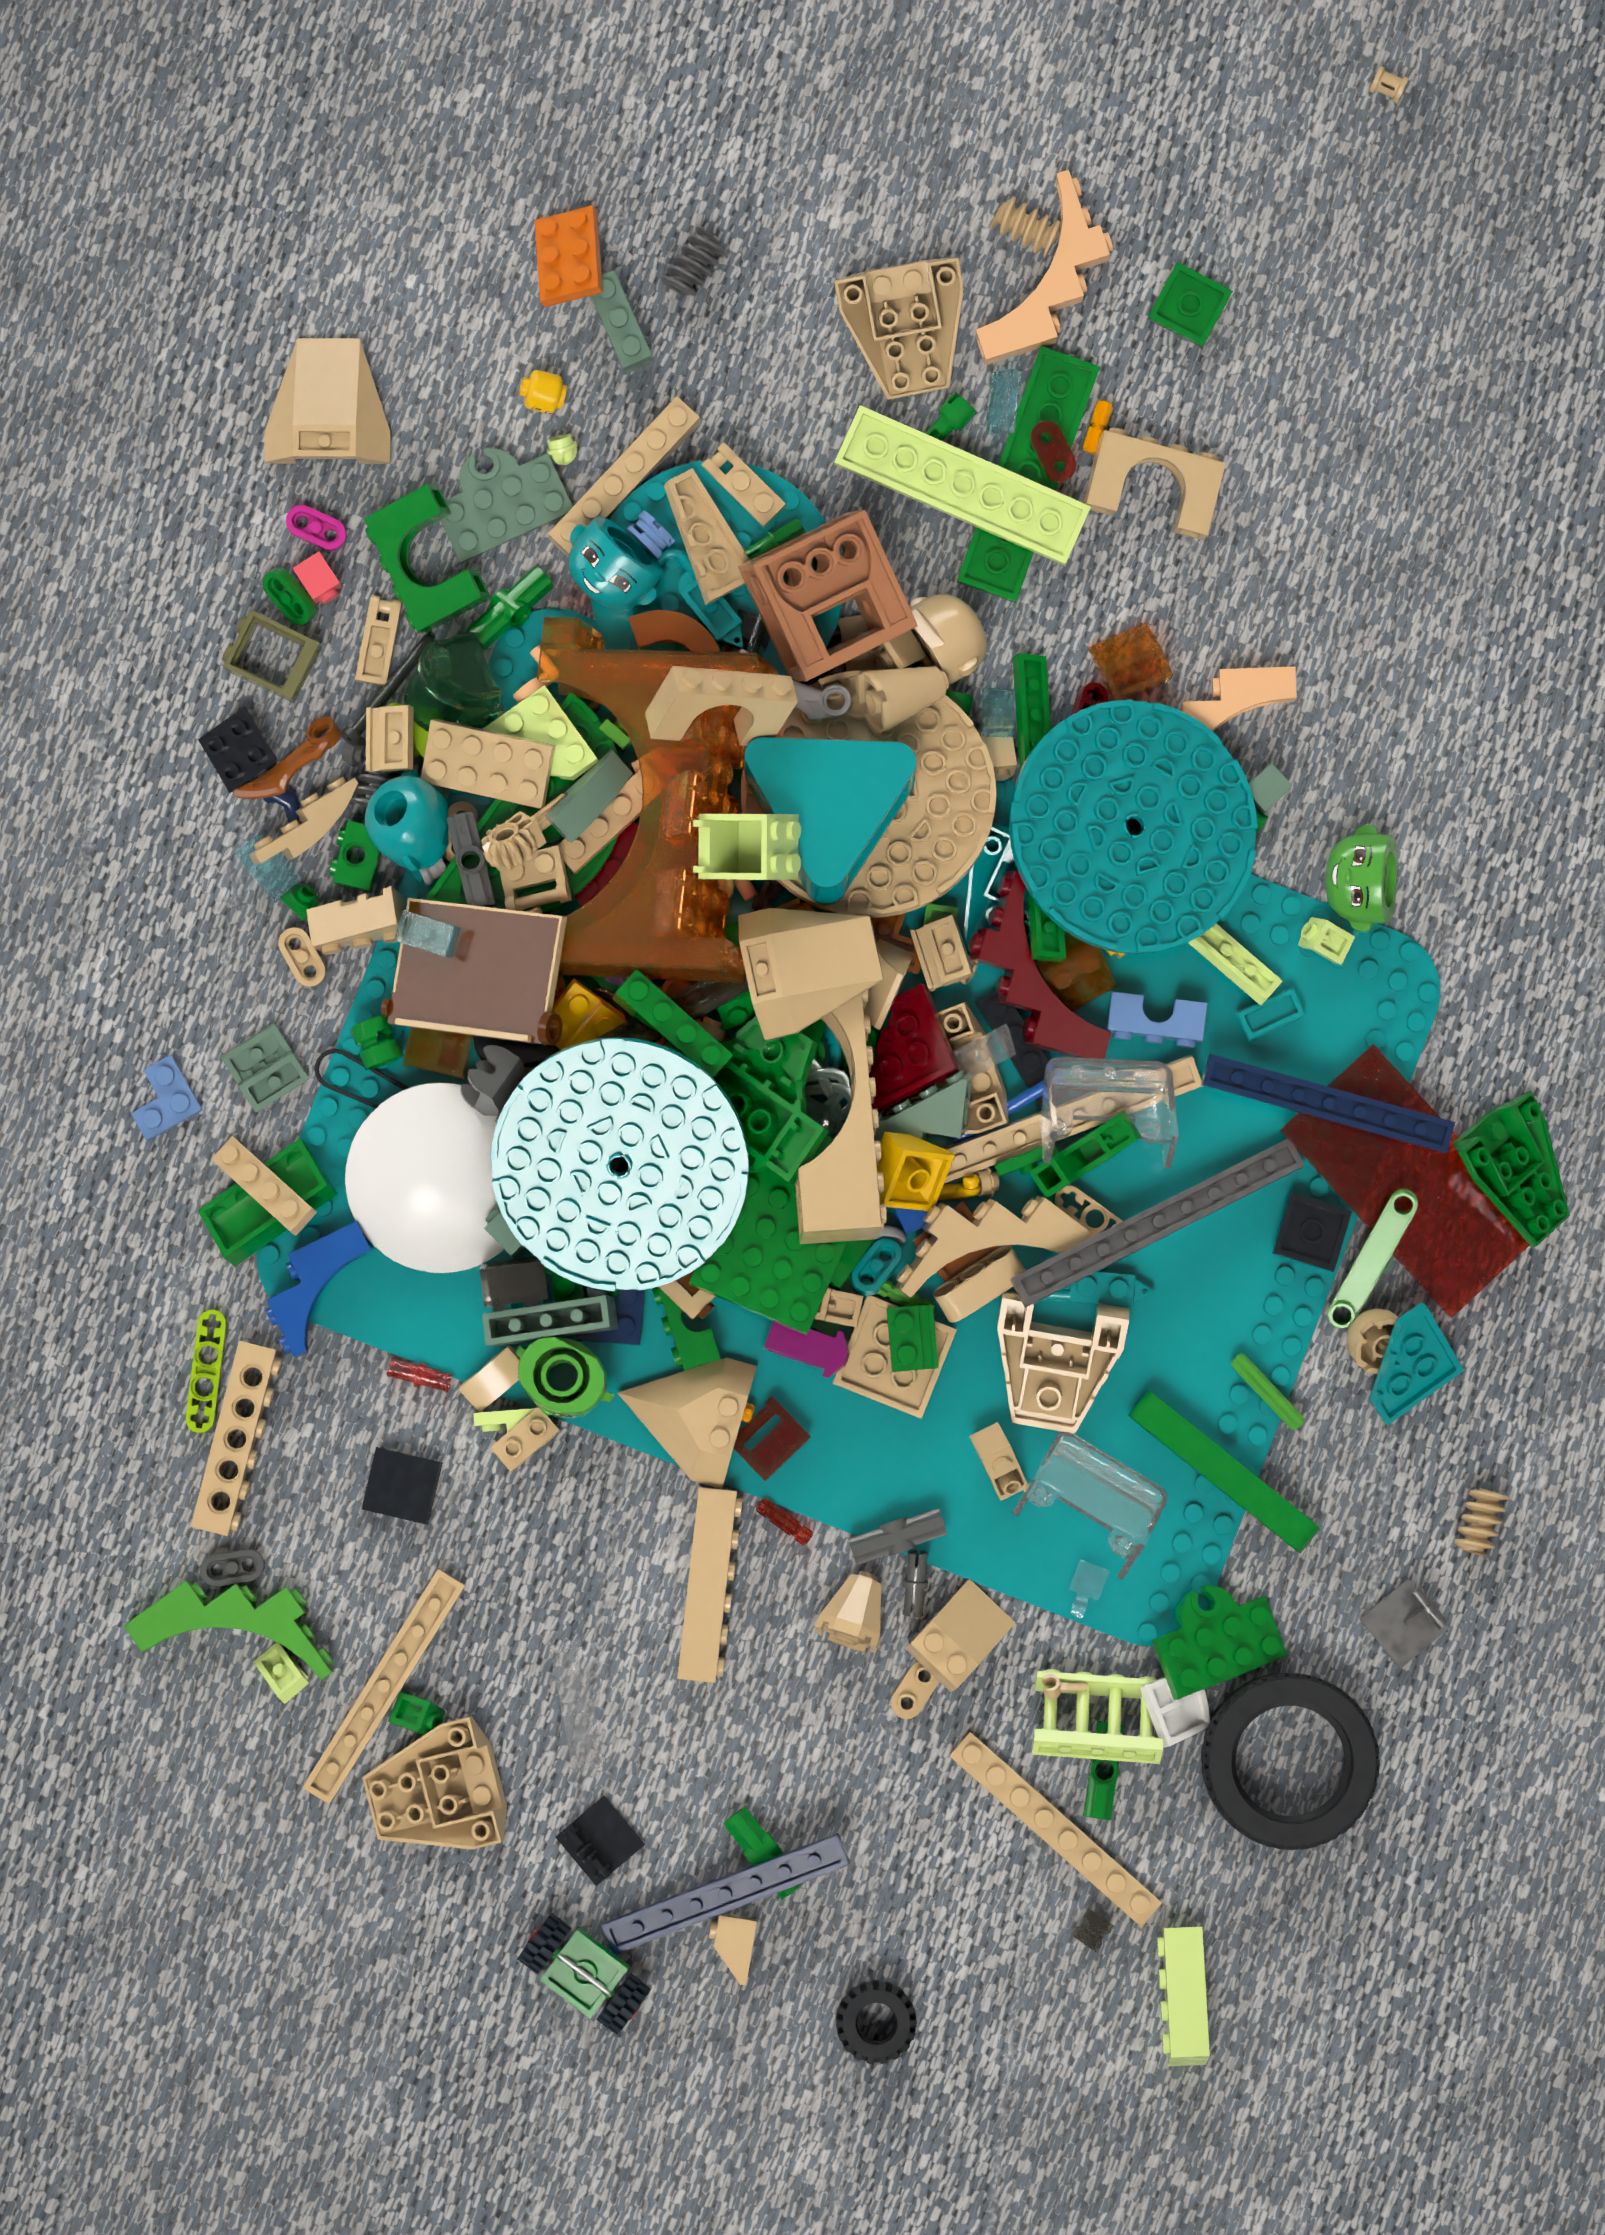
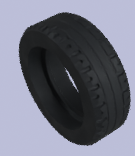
[1201,1672,1380,1850]

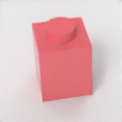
[293,551,342,604]

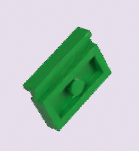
[886,1304,938,1372]

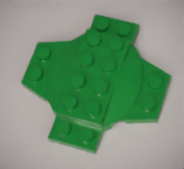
[714,1016,829,1185]

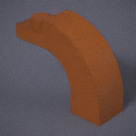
[628,610,722,670]

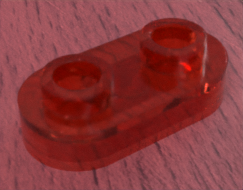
[1030,421,1076,483]

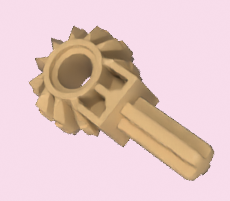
[481,794,567,871]

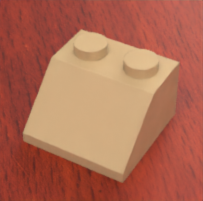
[863,939,914,1030]

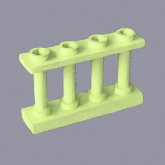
[1032,1669,1163,1764]

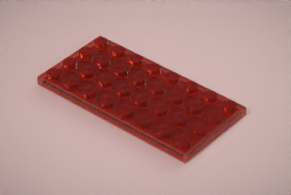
[1279,1044,1530,1318]

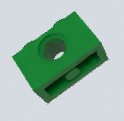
[329,820,382,894]

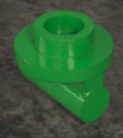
[281,884,319,922]

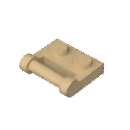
[500,845,571,911]

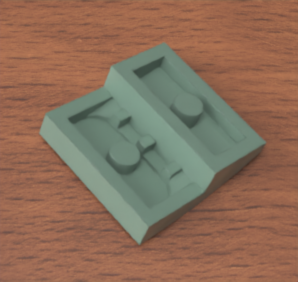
[220,1023,309,1112]

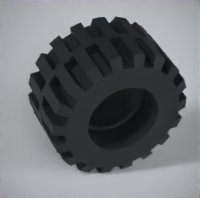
[836,1980,917,2064]

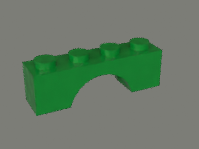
[613,969,733,1079]

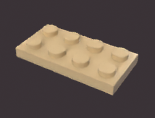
[421,718,555,809]

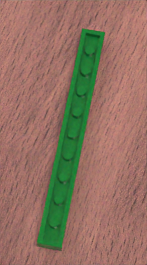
[1012,653,1066,962]

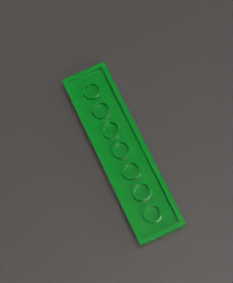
[957,346,1100,603]

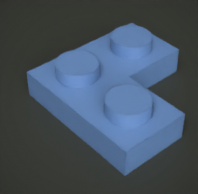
[131,1055,203,1142]

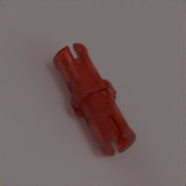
[387,1357,453,1393]

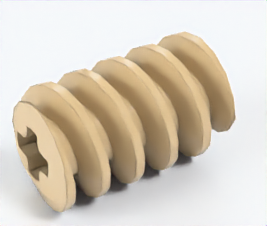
[990,196,1060,259]
[1454,1488,1510,1559]

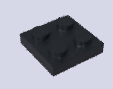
[1272,1192,1352,1272]

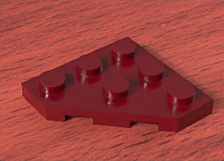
[869,984,960,1112]

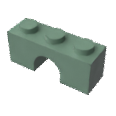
[589,270,653,375]

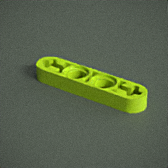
[186,1309,227,1433]

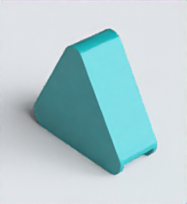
[744,737,916,905]

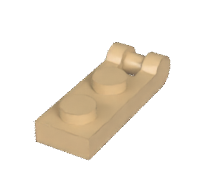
[701,442,786,528]
[355,595,403,686]

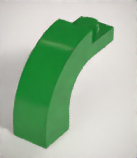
[1029,1110,1142,1199]

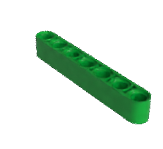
[1128,1390,1320,1554]

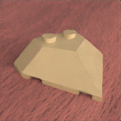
[618,1358,757,1489]

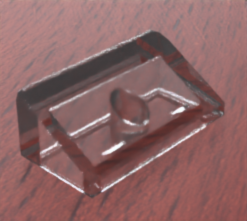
[953,1024,1016,1077]

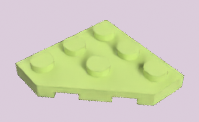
[483,685,598,780]

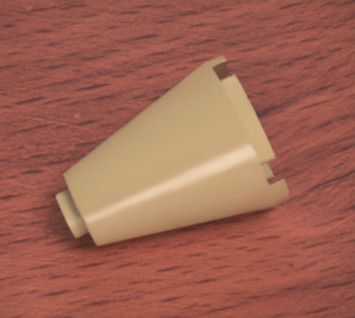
[856,666,949,734]

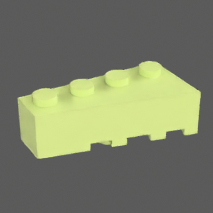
[1157,1927,1210,2066]

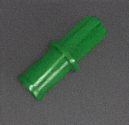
[744,519,806,560]

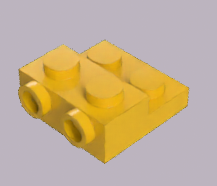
[552,979,627,1050]

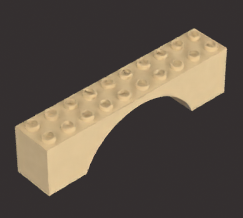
[795,911,887,1244]

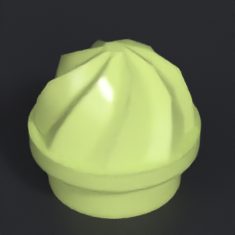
[546,434,578,465]

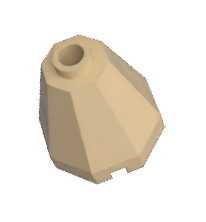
[815,1571,881,1653]

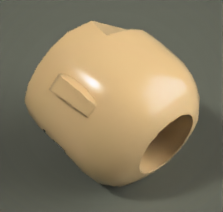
[910,594,987,685]

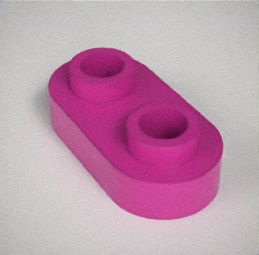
[286,505,347,552]

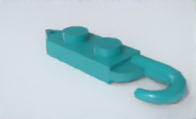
[656,548,744,649]
[1031,1262,1154,1307]

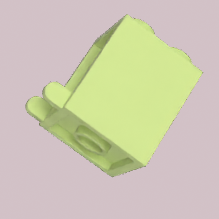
[693,814,801,880]

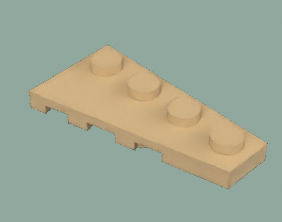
[664,468,750,605]

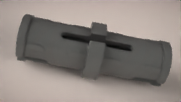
[902,1550,928,1617]

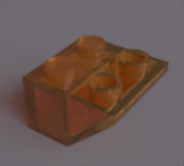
[1088,623,1173,701]
[1031,932,1117,1012]
[402,1027,474,1080]

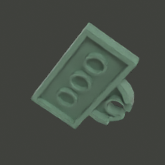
[440,448,573,564]

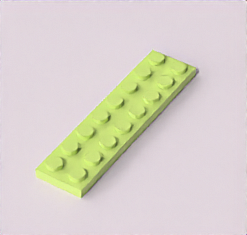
[834,405,1091,566]

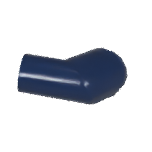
[263,788,300,823]

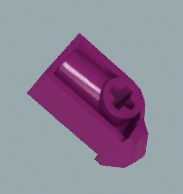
[763,1321,850,1378]

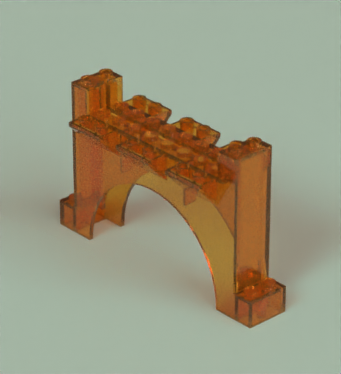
[537,617,779,1004]

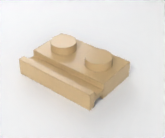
[366,705,414,772]
[910,915,974,991]

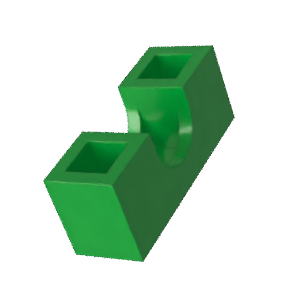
[652,1287,721,1371]

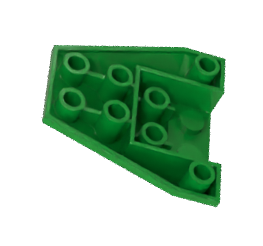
[1453,1091,1570,1247]

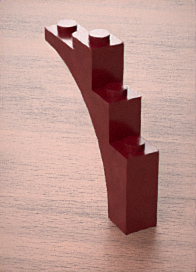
[969,871,1111,1064]

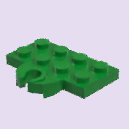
[1152,1585,1287,1700]

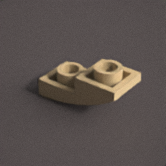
[458,1344,521,1413]

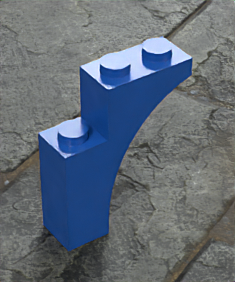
[265,1221,373,1358]

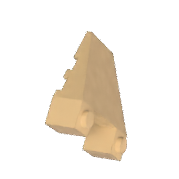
[997,1288,1129,1434]

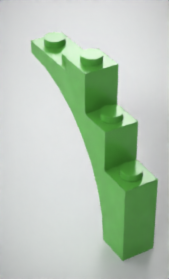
[124,1580,334,1680]

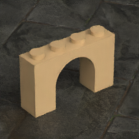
[1083,428,1226,540]
[645,666,798,746]

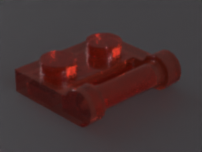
[733,1396,811,1482]

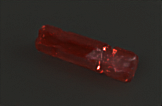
[756,1498,813,1546]

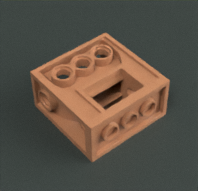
[738,510,918,681]

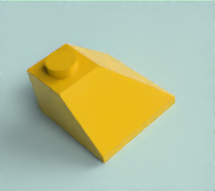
[877,1132,955,1211]

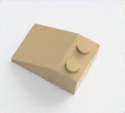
[905,1579,1016,1692]

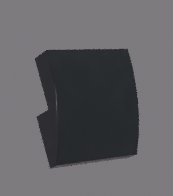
[361,1447,443,1525]

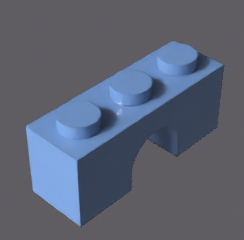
[1106,992,1207,1048]

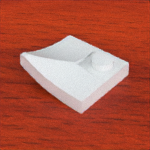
[1140,1677,1210,1748]

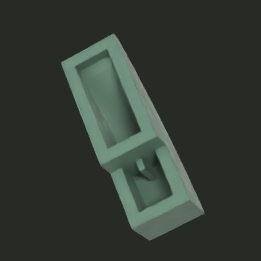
[545,750,633,843]

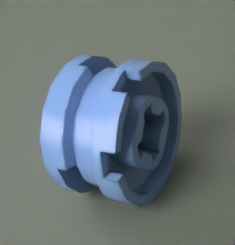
[626,510,675,560]

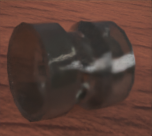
[1071,1908,1115,1952]

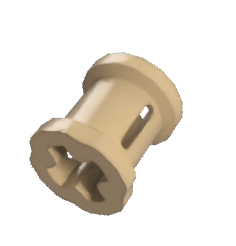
[1369,65,1409,104]

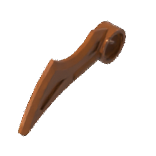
[233,717,341,799]

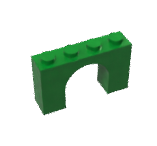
[364,484,491,632]

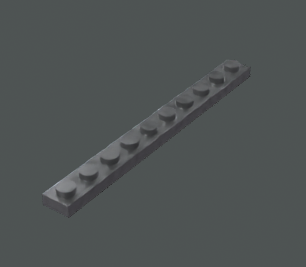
[1010,1138,1305,1308]

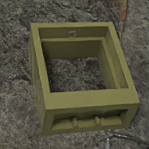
[222,610,322,703]

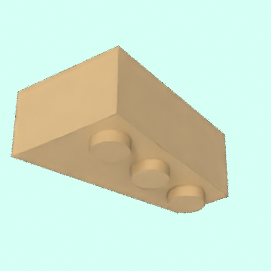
[306,886,407,955]

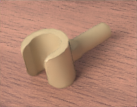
[1042,1674,1087,1699]

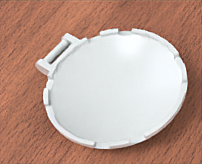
[345,1082,504,1273]

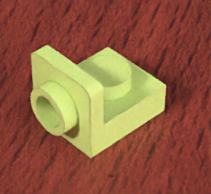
[1298,917,1355,965]

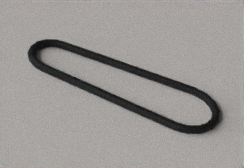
[314,1048,409,1109]

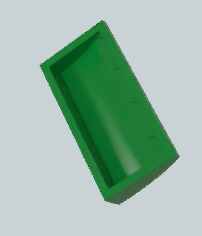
[198,1138,338,1266]

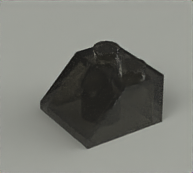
[479,1256,549,1312]

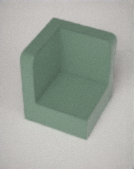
[1249,763,1292,814]

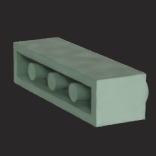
[482,1295,619,1347]

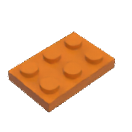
[535,205,603,307]

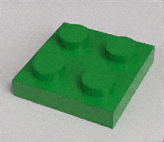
[1147,262,1233,348]

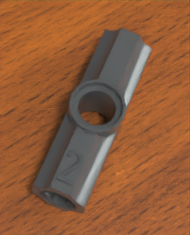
[446,812,496,907]
[848,1508,947,1565]

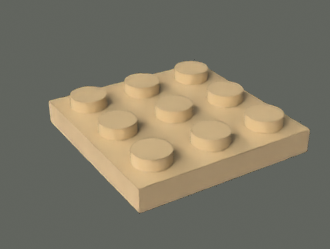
[832,1296,957,1419]

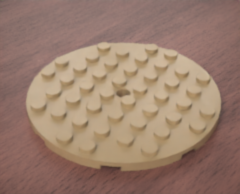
[741,670,996,918]

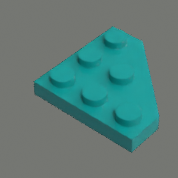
[1369,1302,1464,1426]

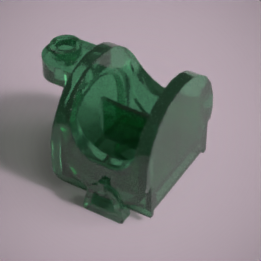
[404,632,505,732]

